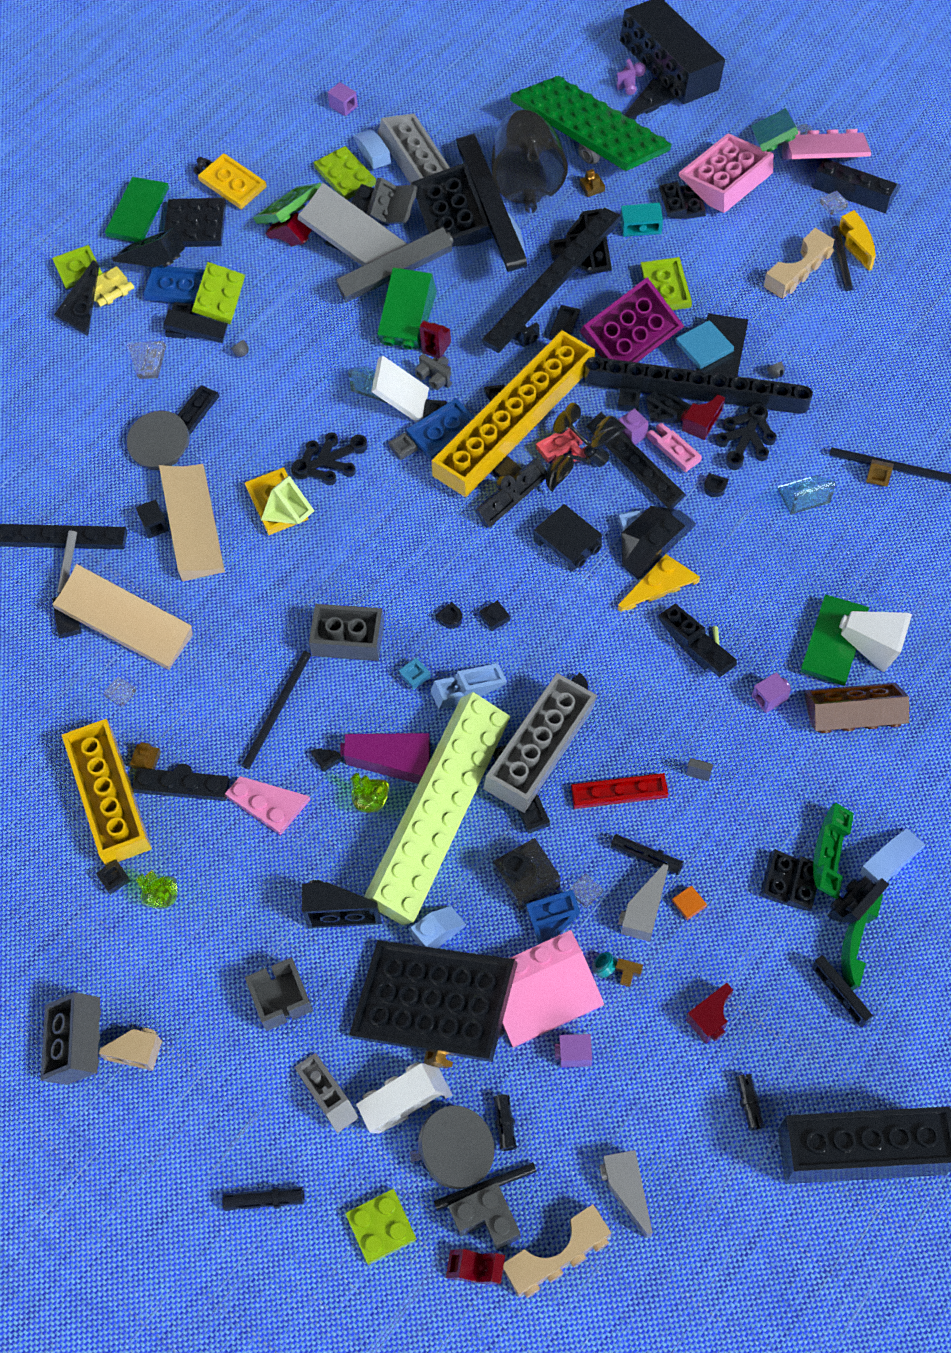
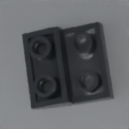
[659,181,706,219]
[759,849,817,911]
[827,876,889,923]

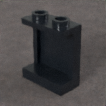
[534,504,602,572]

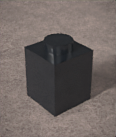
[136,500,169,539]

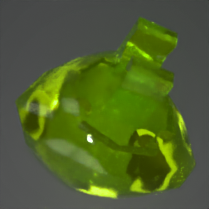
[350,773,389,813]
[135,870,178,909]

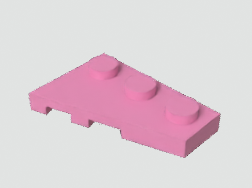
[225,776,310,836]

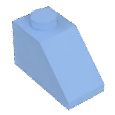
[411,906,466,948]

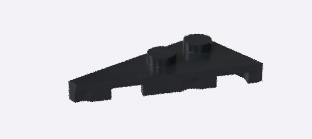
[624,78,676,120]
[54,260,99,336]

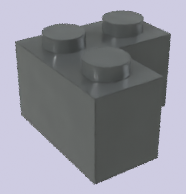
[448,1182,521,1251]

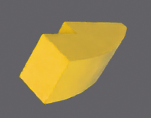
[839,210,876,271]

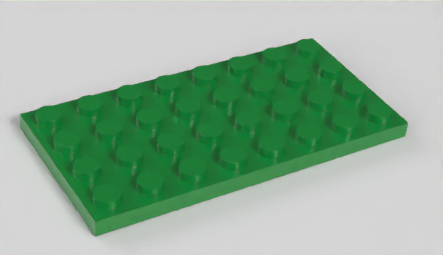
[510,76,672,171]

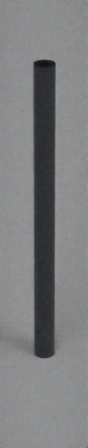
[829,447,951,483]
[241,651,311,769]

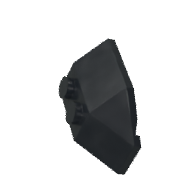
[566,208,612,274]
[621,506,696,580]

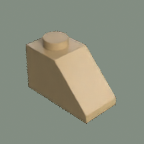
[99,1028,162,1071]

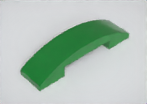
[813,802,854,899]
[841,894,883,990]

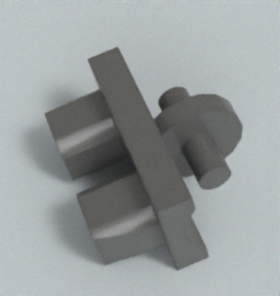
[415,354,452,390]

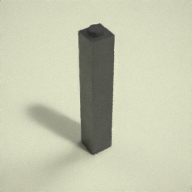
[336,227,454,303]

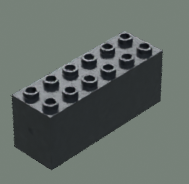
[620,0,725,105]
[778,1106,951,1184]

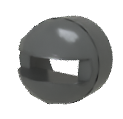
[231,339,249,357]
[767,361,785,379]

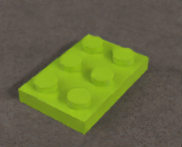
[314,146,376,200]
[640,257,692,310]
[192,262,245,325]

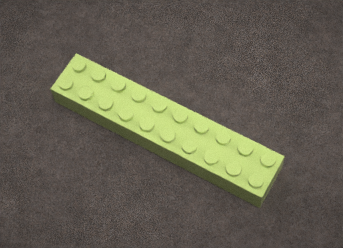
[364,692,511,925]

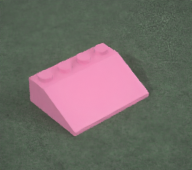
[782,129,871,160]
[679,133,774,213]
[502,930,604,1048]

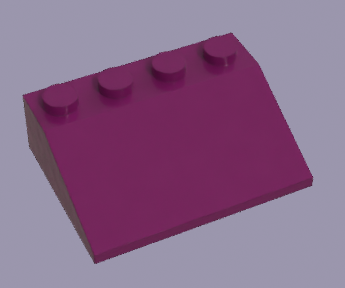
[580,277,684,362]

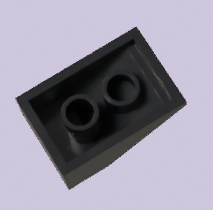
[112,227,185,267]
[302,880,382,929]

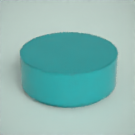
[592,952,617,978]

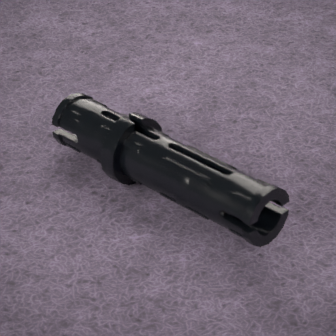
[610,833,684,875]
[222,1186,305,1211]

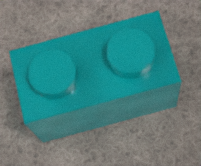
[621,202,663,237]

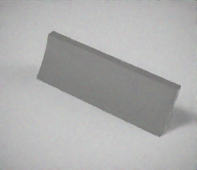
[378,113,450,185]
[298,183,407,285]

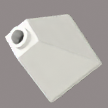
[839,611,912,672]

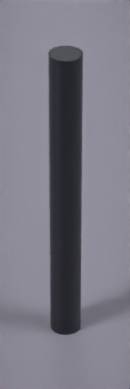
[831,226,853,291]
[434,1162,537,1211]

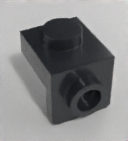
[513,322,540,347]

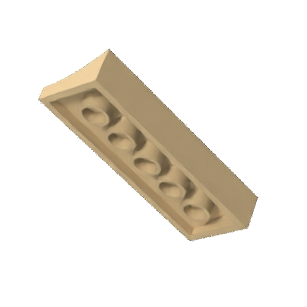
[159,464,225,582]
[53,564,193,670]

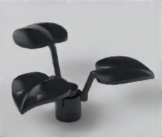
[546,403,626,492]

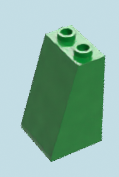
[377,267,437,350]

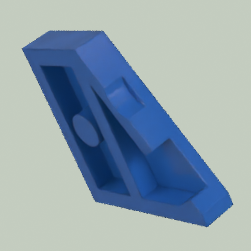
[526,889,581,945]

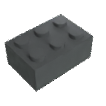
[309,604,385,661]
[40,992,101,1085]

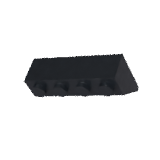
[813,158,901,214]

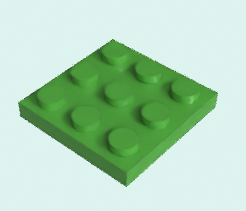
[253,182,322,225]

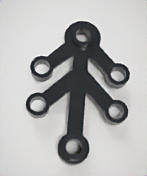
[716,403,776,470]
[291,432,368,485]

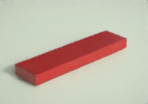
[571,773,669,809]

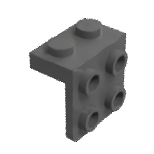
[366,178,417,225]

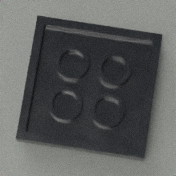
[164,198,226,247]

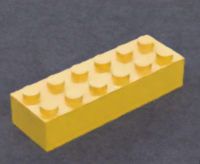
[62,718,152,866]

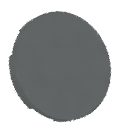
[127,411,190,470]
[418,1106,494,1189]

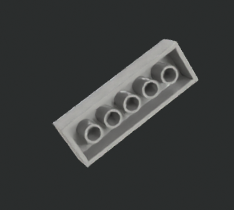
[483,673,597,813]

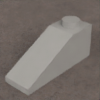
[618,864,668,942]
[294,1053,359,1133]
[599,1150,653,1238]

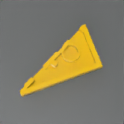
[618,554,700,612]

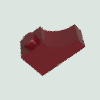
[265,212,312,247]
[420,320,451,359]
[681,395,725,440]
[686,983,734,1044]

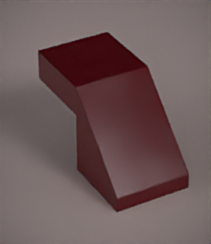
[446,1249,505,1285]

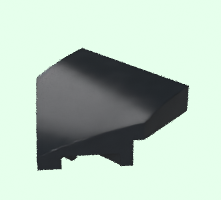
[646,392,691,423]

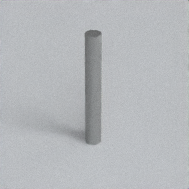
[57,531,77,594]

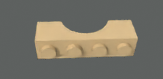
[764,228,834,299]
[503,1204,611,1298]

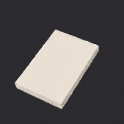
[371,356,429,422]

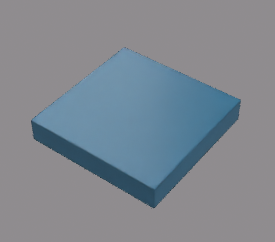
[676,320,734,369]

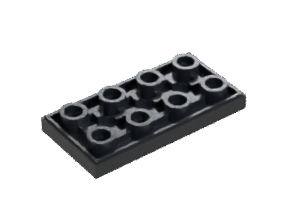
[696,313,749,376]

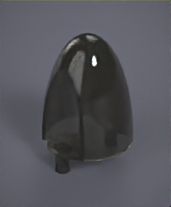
[491,109,568,213]

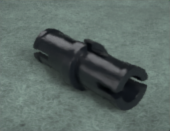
[736,1074,765,1131]
[493,1094,517,1151]

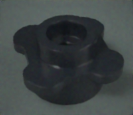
[193,157,213,175]

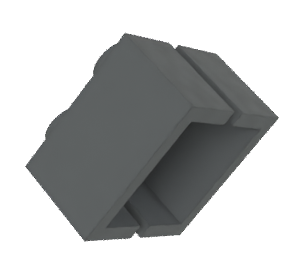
[245,957,313,1031]

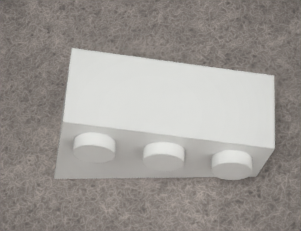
[356,1062,452,1134]

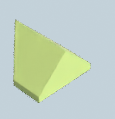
[261,476,314,524]

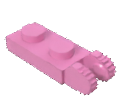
[646,423,702,473]

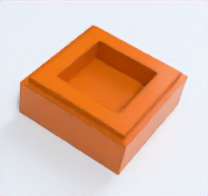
[672,885,707,920]

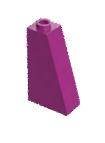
[340,733,431,784]

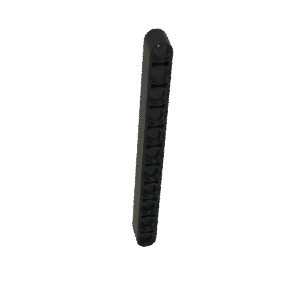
[456,133,527,272]
[584,357,813,414]

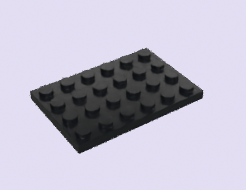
[349,940,518,1062]

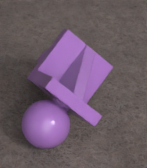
[617,59,646,95]

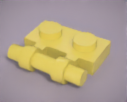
[94,266,134,307]

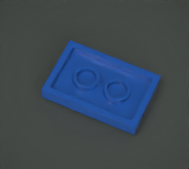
[143,265,205,304]
[406,398,475,461]

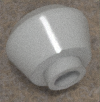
[579,144,601,164]

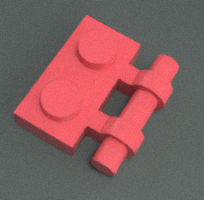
[536,428,586,463]

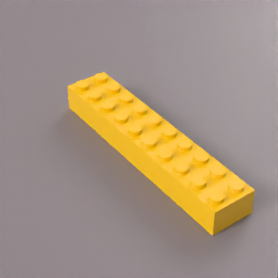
[431,330,595,497]

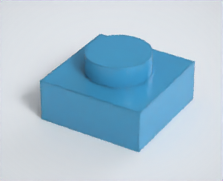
[399,658,431,690]

